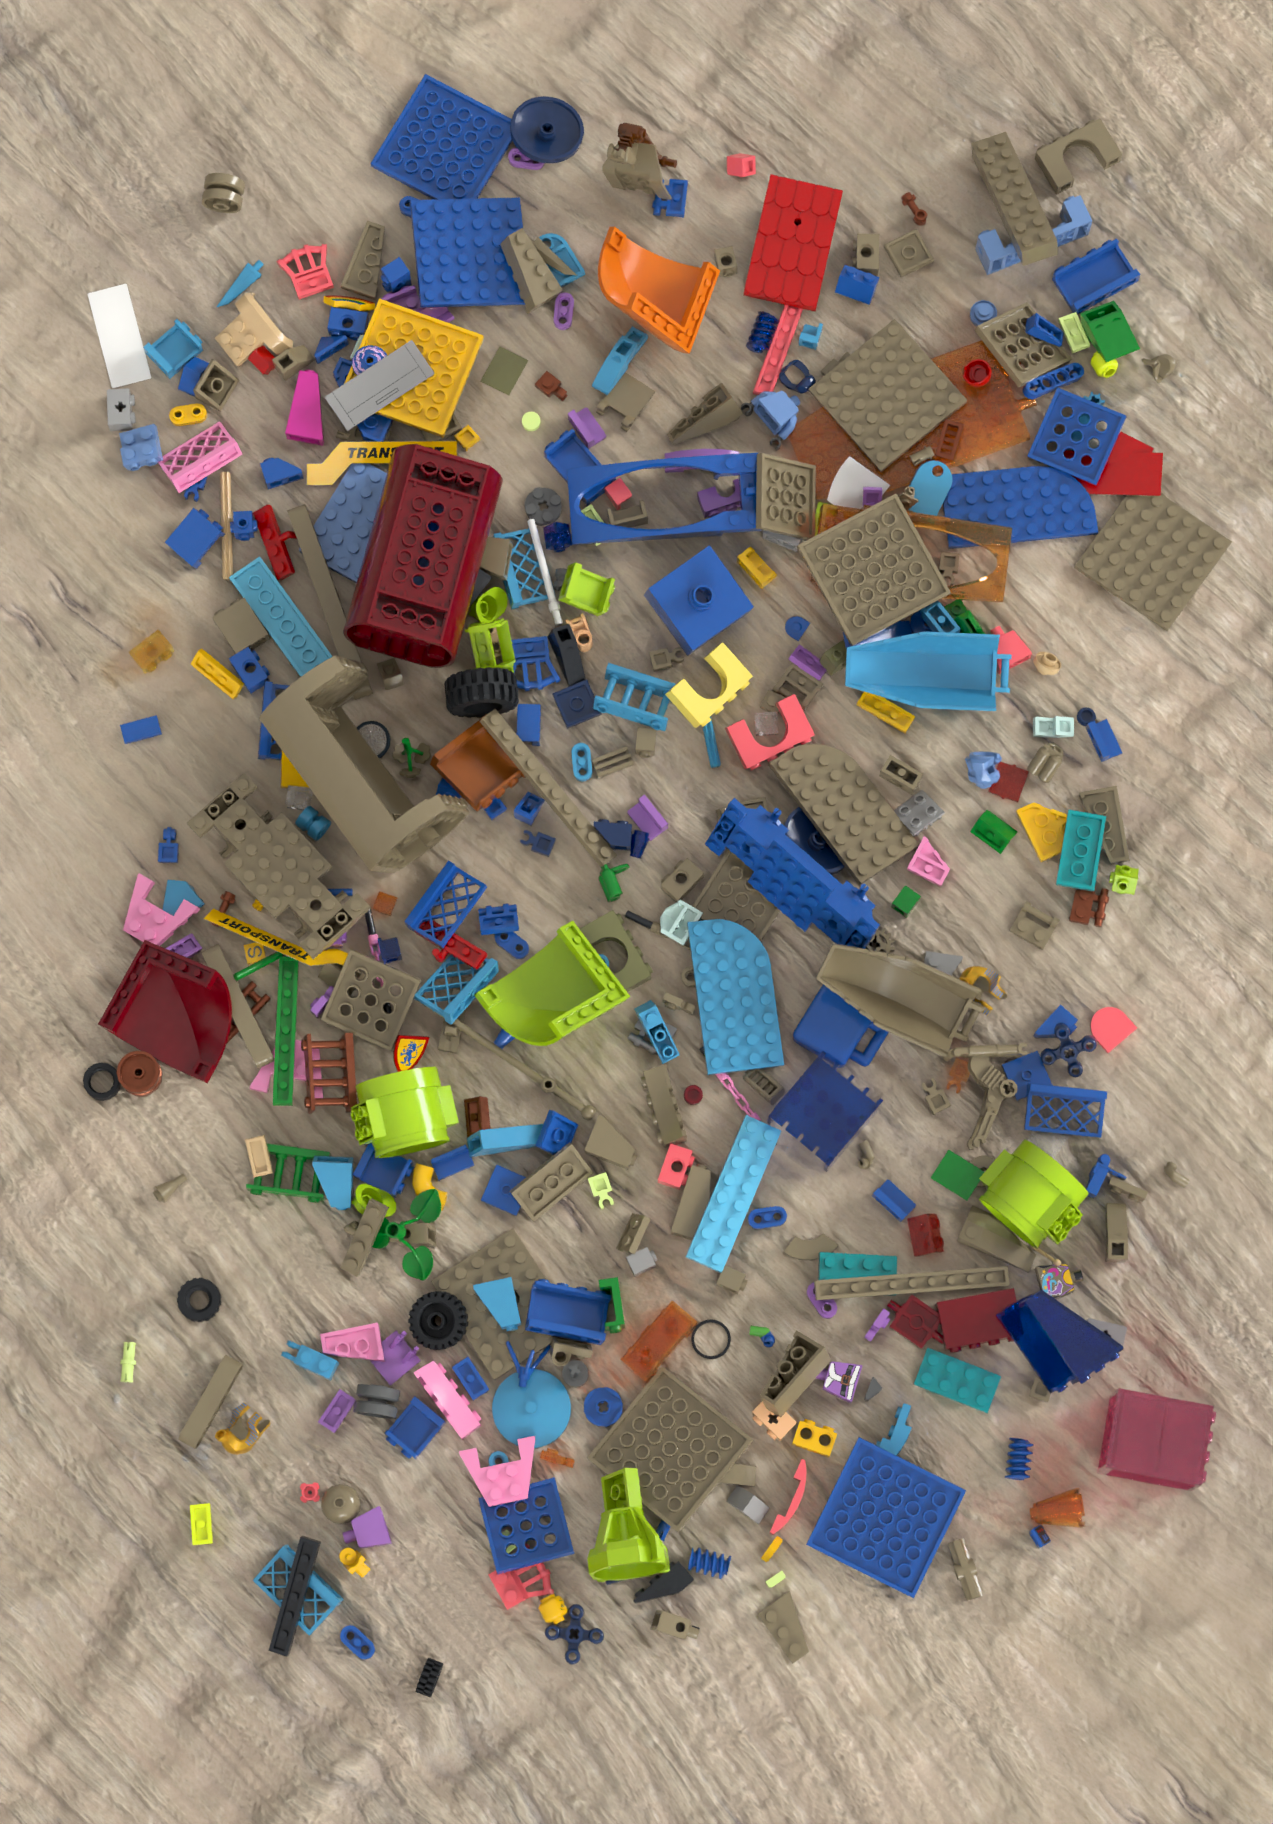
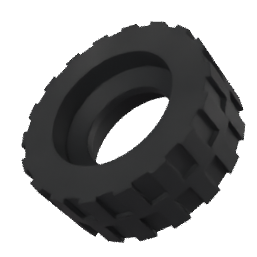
[177,1278,221,1322]

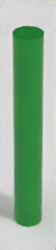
[233,952,284,981]

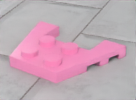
[123,873,200,946]
[250,1040,323,1098]
[459,1436,536,1507]

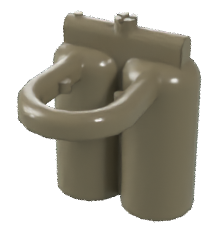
[1027,743,1064,783]

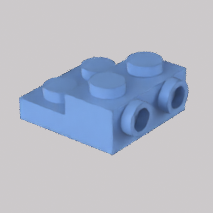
[119,424,163,471]

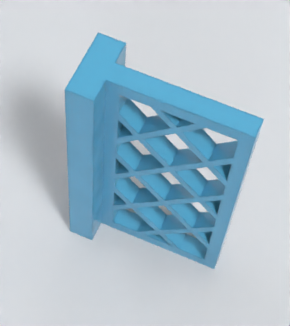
[493,529,556,610]
[414,955,499,1025]
[253,1545,344,1636]

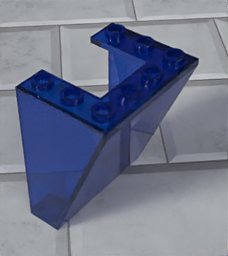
[996,1289,1124,1393]

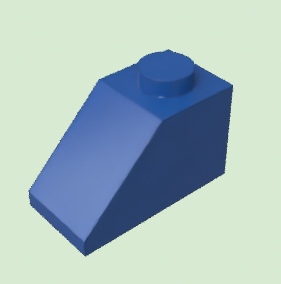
[260,458,304,490]
[1033,1005,1078,1038]

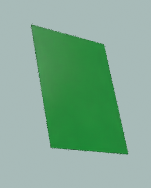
[931,1150,984,1201]

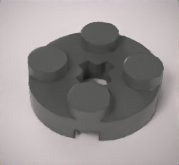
[525,487,562,526]

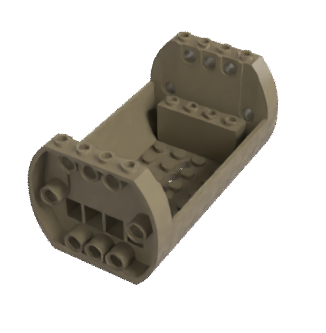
[259,656,469,873]

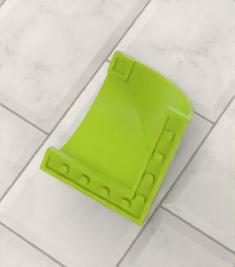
[475,921,630,1046]

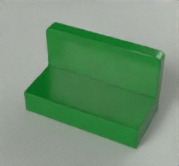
[970,810,1017,854]

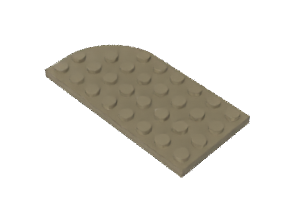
[768,744,919,886]

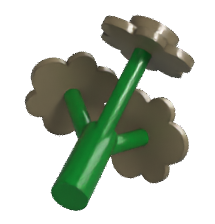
[392,738,431,778]

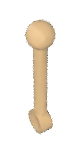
[1030,1246,1061,1267]

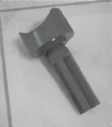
[562,1360,589,1387]

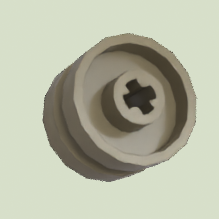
[202,173,245,213]

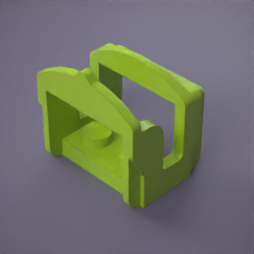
[465,618,516,673]

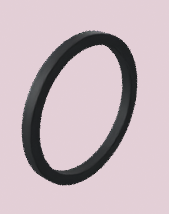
[691,1319,731,1359]

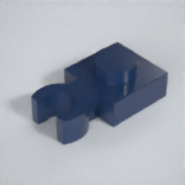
[520,830,556,857]

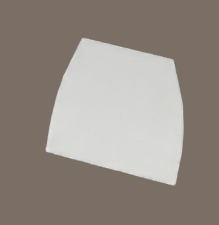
[827,456,890,517]

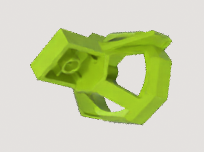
[587,1468,670,1582]

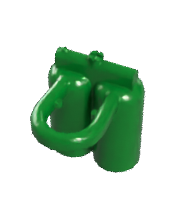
[598,864,630,902]

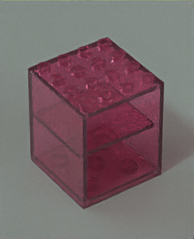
[1097,1388,1216,1491]

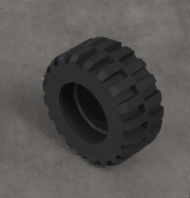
[444,667,519,718]

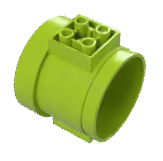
[351,1067,459,1159]
[979,1139,1089,1249]

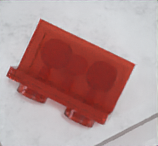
[907,1213,944,1257]

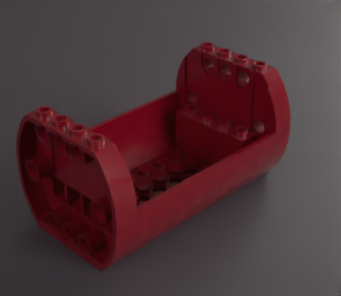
[343,444,503,668]

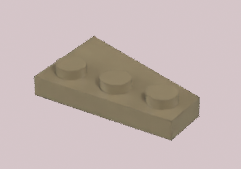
[757,1591,809,1664]

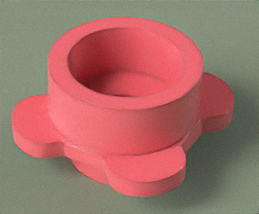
[300,1482,320,1503]

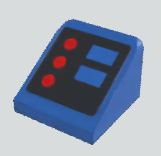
[1029,1525,1051,1549]

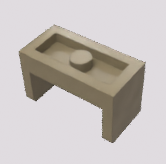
[607,500,648,528]

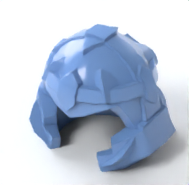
[965,751,1002,789]

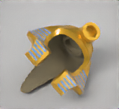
[959,966,1007,1016]
[215,1402,270,1455]

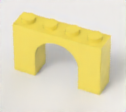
[665,642,753,728]

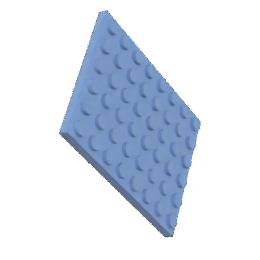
[299,463,443,585]

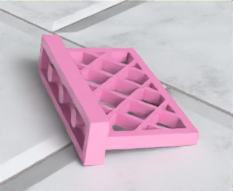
[158,421,242,493]

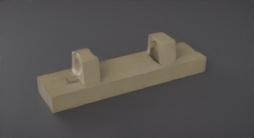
[438,976,472,1054]

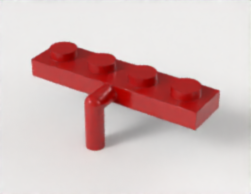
[253,505,297,581]
[415,921,488,970]

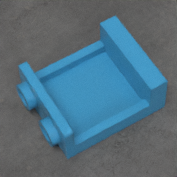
[143,319,203,379]

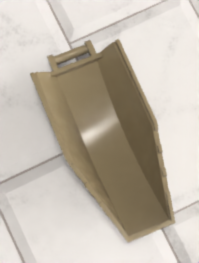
[816,943,985,1057]

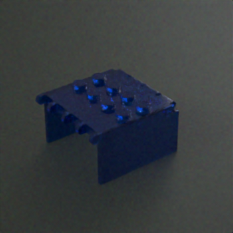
[767,1051,883,1172]

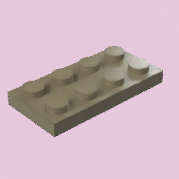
[509,1142,593,1222]

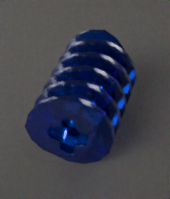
[746,311,779,353]

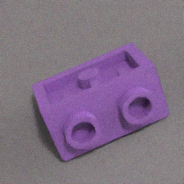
[381,285,420,311]

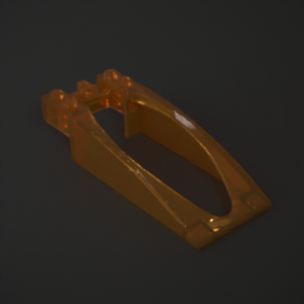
[810,503,1012,602]

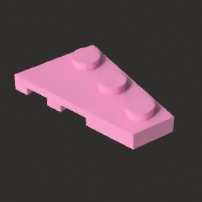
[320,1323,385,1362]

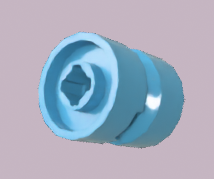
[295,806,331,841]

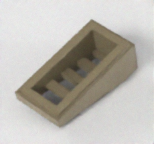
[743,1069,785,1106]

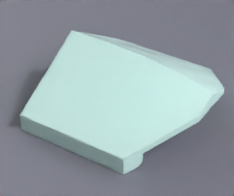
[660,900,703,945]

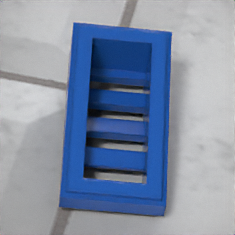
[1025,313,1064,347]

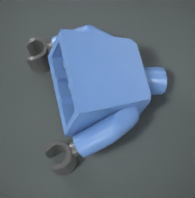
[741,391,800,450]

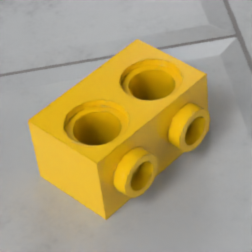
[792,1419,837,1458]

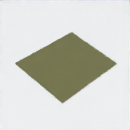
[480,347,528,395]

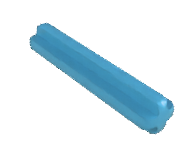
[703,716,721,768]

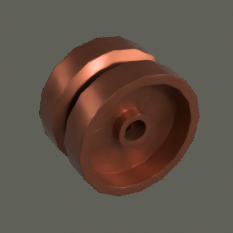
[117,1051,163,1097]

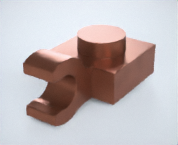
[535,371,568,401]

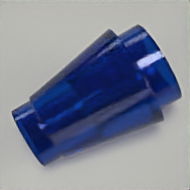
[630,830,650,859]

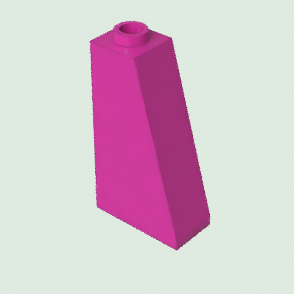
[285,370,324,446]

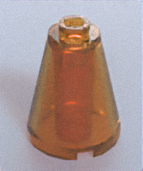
[1030,1488,1085,1528]

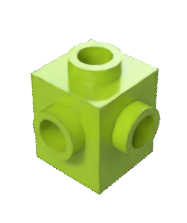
[1109,865,1138,895]

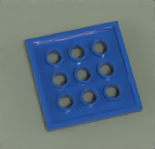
[1027,387,1127,486]
[478,1477,575,1575]

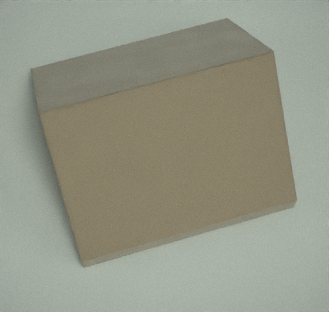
[193,359,239,411]

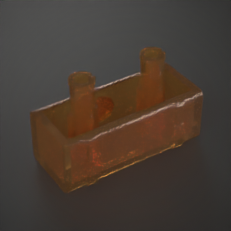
[620,1300,697,1384]

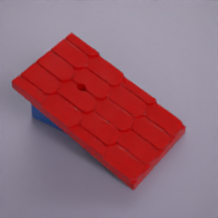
[743,174,843,312]

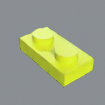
[190,1503,213,1545]

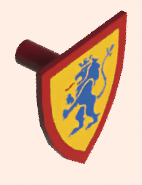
[393,1035,430,1072]

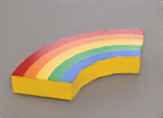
[323,295,375,311]

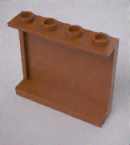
[430,714,526,812]

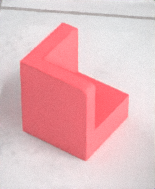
[727,153,756,177]
[605,478,632,510]

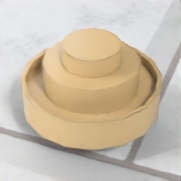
[1033,652,1061,675]

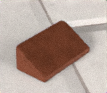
[464,1096,491,1138]

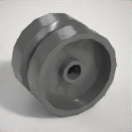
[353,1384,400,1419]

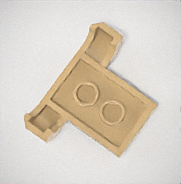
[215,292,293,367]

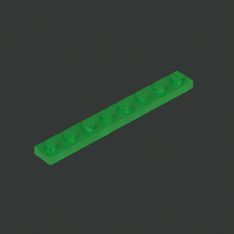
[273,956,299,1106]

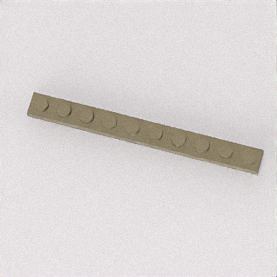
[479,709,617,867]
[814,1266,1010,1300]

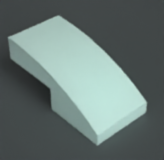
[1033,716,1074,738]

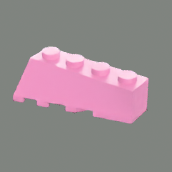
[414,1361,482,1440]

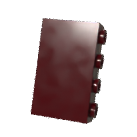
[935,1288,1023,1353]

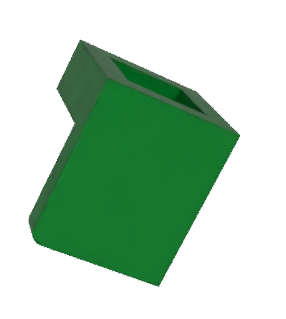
[891,886,921,918]

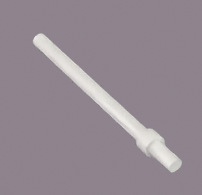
[527,519,563,626]

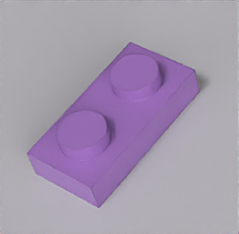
[789,644,827,681]
[318,1389,357,1433]

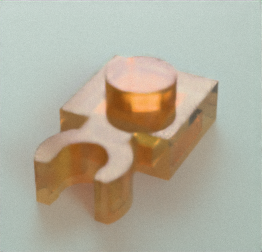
[946,1057,970,1094]
[540,1448,575,1468]

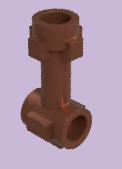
[901,192,928,226]
[209,891,236,928]

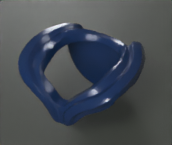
[779,360,816,394]

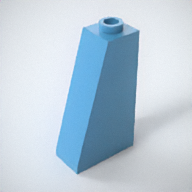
[467,1124,543,1157]

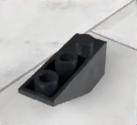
[547,624,586,687]
[633,1561,694,1604]

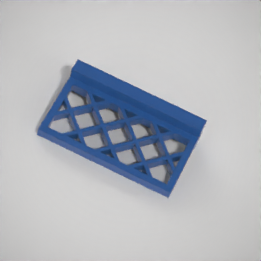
[258,681,290,760]
[404,860,487,948]
[1024,1083,1107,1138]

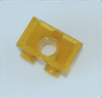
[129,629,174,674]

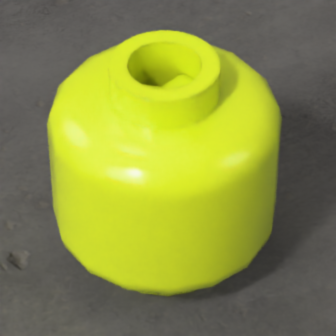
[1090,351,1118,378]

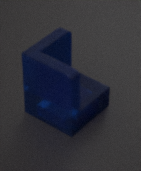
[377,937,402,964]

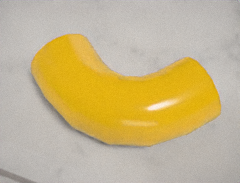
[412,1163,448,1211]

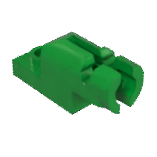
[944,598,985,634]

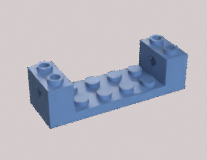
[975,195,1092,275]

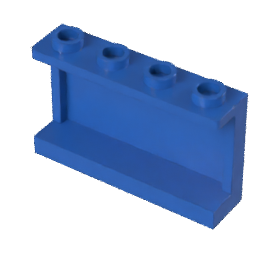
[1052,239,1141,315]
[525,1279,611,1345]

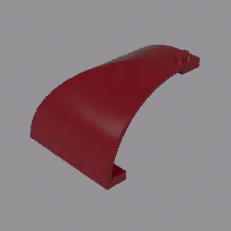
[98,940,232,1084]

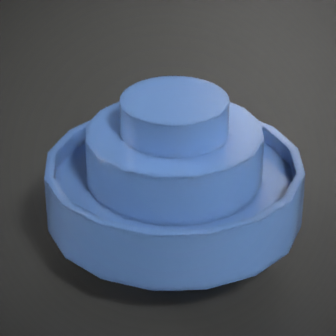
[970,300,997,326]

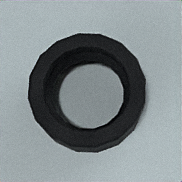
[83,1062,121,1101]

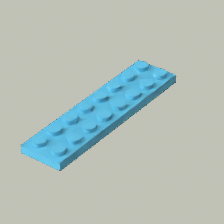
[229,556,333,677]
[685,1115,781,1273]

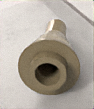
[153,1174,187,1203]

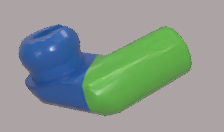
[749,1325,775,1347]

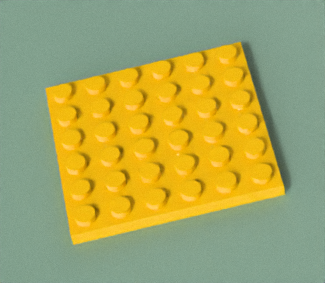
[344,298,484,437]

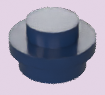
[1077,707,1096,726]

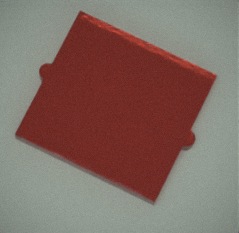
[988,761,1029,802]

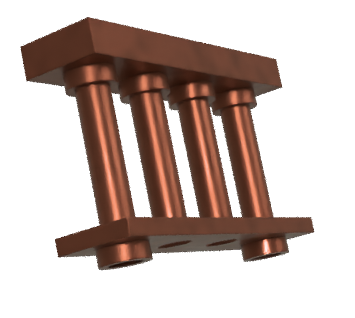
[301,1033,357,1114]

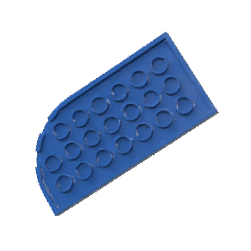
[943,466,1098,549]

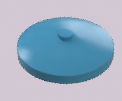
[492,1369,571,1448]

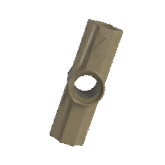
[948,1538,983,1601]

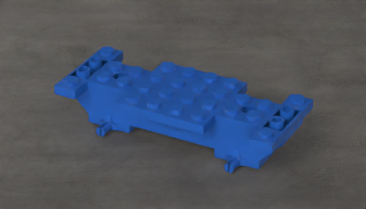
[705,798,880,949]

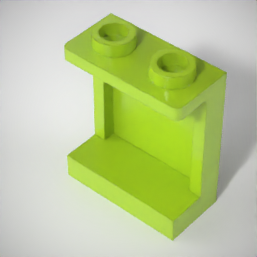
[558,562,615,616]

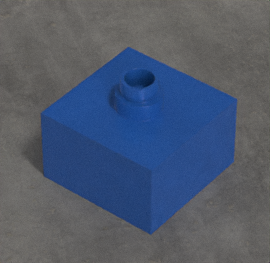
[644,545,754,656]

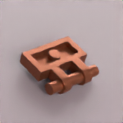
[1069,887,1109,927]

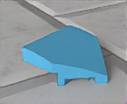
[162,880,205,919]

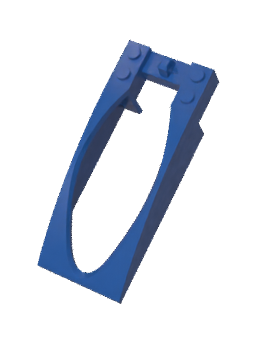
[567,453,761,545]

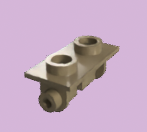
[898,487,919,511]

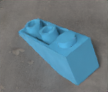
[634,1000,680,1064]

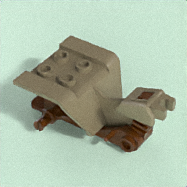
[602,122,677,200]

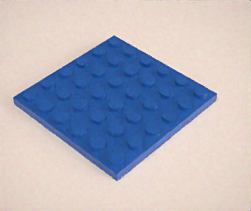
[370,74,513,199]
[410,197,525,308]
[806,1437,966,1598]

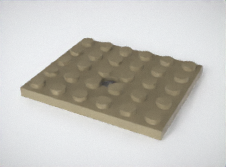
[431,1228,561,1380]

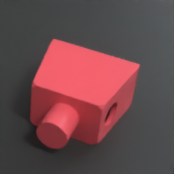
[990,626,1032,674]

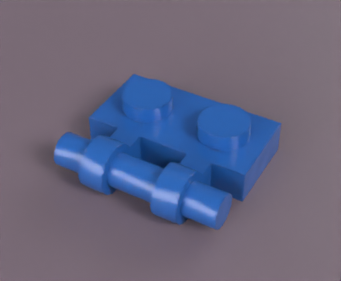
[652,179,688,218]
[478,903,519,935]

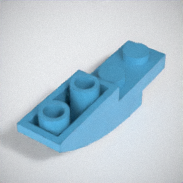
[592,326,648,395]
[876,1403,912,1455]

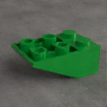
[1080,301,1140,362]

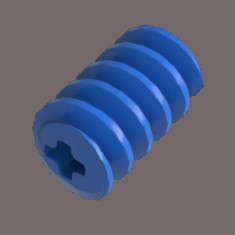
[1005,1438,1034,1480]
[688,1547,731,1579]

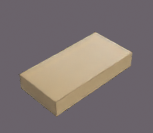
[245,1135,273,1178]

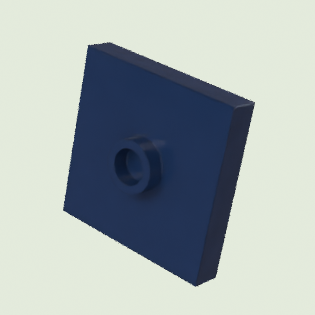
[552,679,602,729]

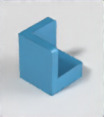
[799,323,823,350]

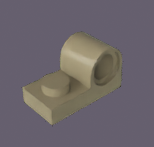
[550,1336,593,1366]

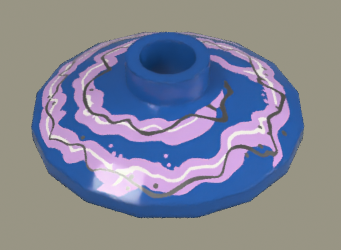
[352,345,387,375]

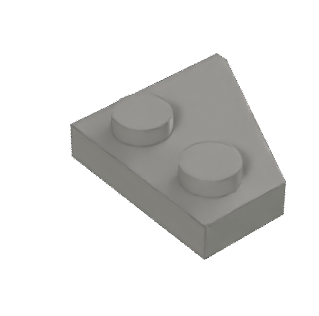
[924,951,963,976]

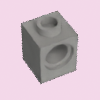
[626,1247,658,1277]

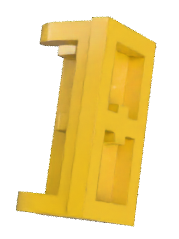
[737,546,777,589]

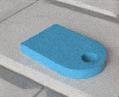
[539,233,585,287]
[908,460,952,522]

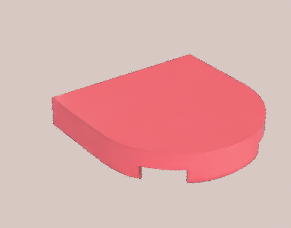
[1090,1007,1137,1053]

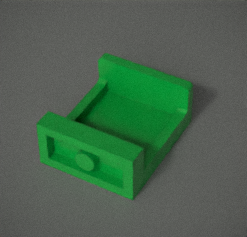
[599,1277,625,1334]

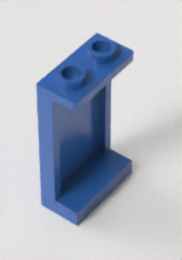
[544,429,616,506]

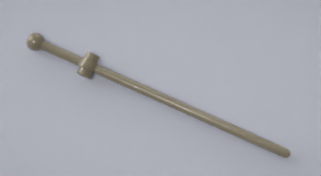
[415,992,596,1120]

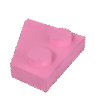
[907,837,950,887]

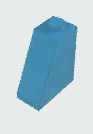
[312,1156,353,1210]
[473,1277,521,1331]

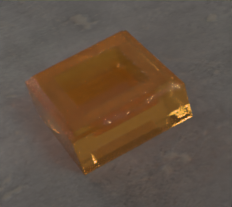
[372,891,397,916]

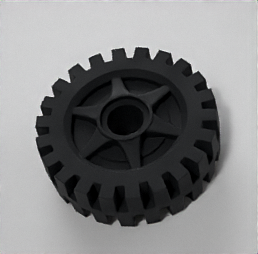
[408,1291,468,1350]

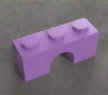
[697,478,740,518]

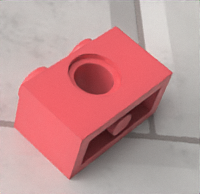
[658,1143,695,1190]

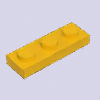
[191,648,244,699]
[857,692,915,733]

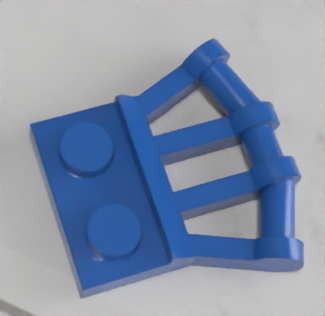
[511,636,561,691]

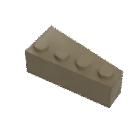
[500,228,563,314]
[760,1330,831,1417]

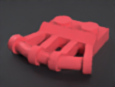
[276,244,334,299]
[488,1543,554,1610]

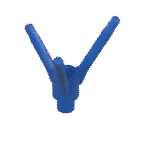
[506,1341,551,1388]

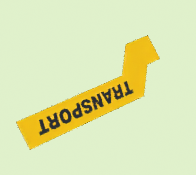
[307,441,457,485]
[204,908,348,966]

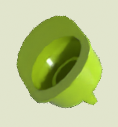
[468,587,508,624]
[352,1184,396,1217]

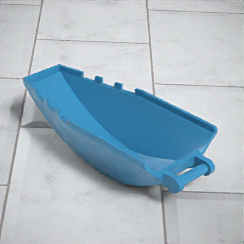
[845,631,1012,711]

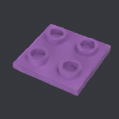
[370,1330,421,1386]

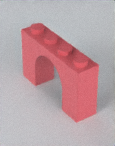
[725,694,815,770]

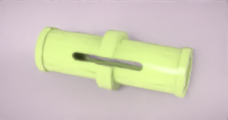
[120,1342,136,1383]

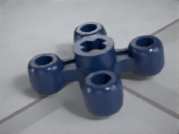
[1040,1023,1097,1078]
[545,1604,604,1665]

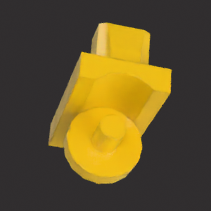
[339,1547,370,1578]

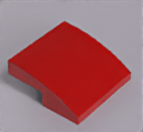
[1107,432,1154,463]

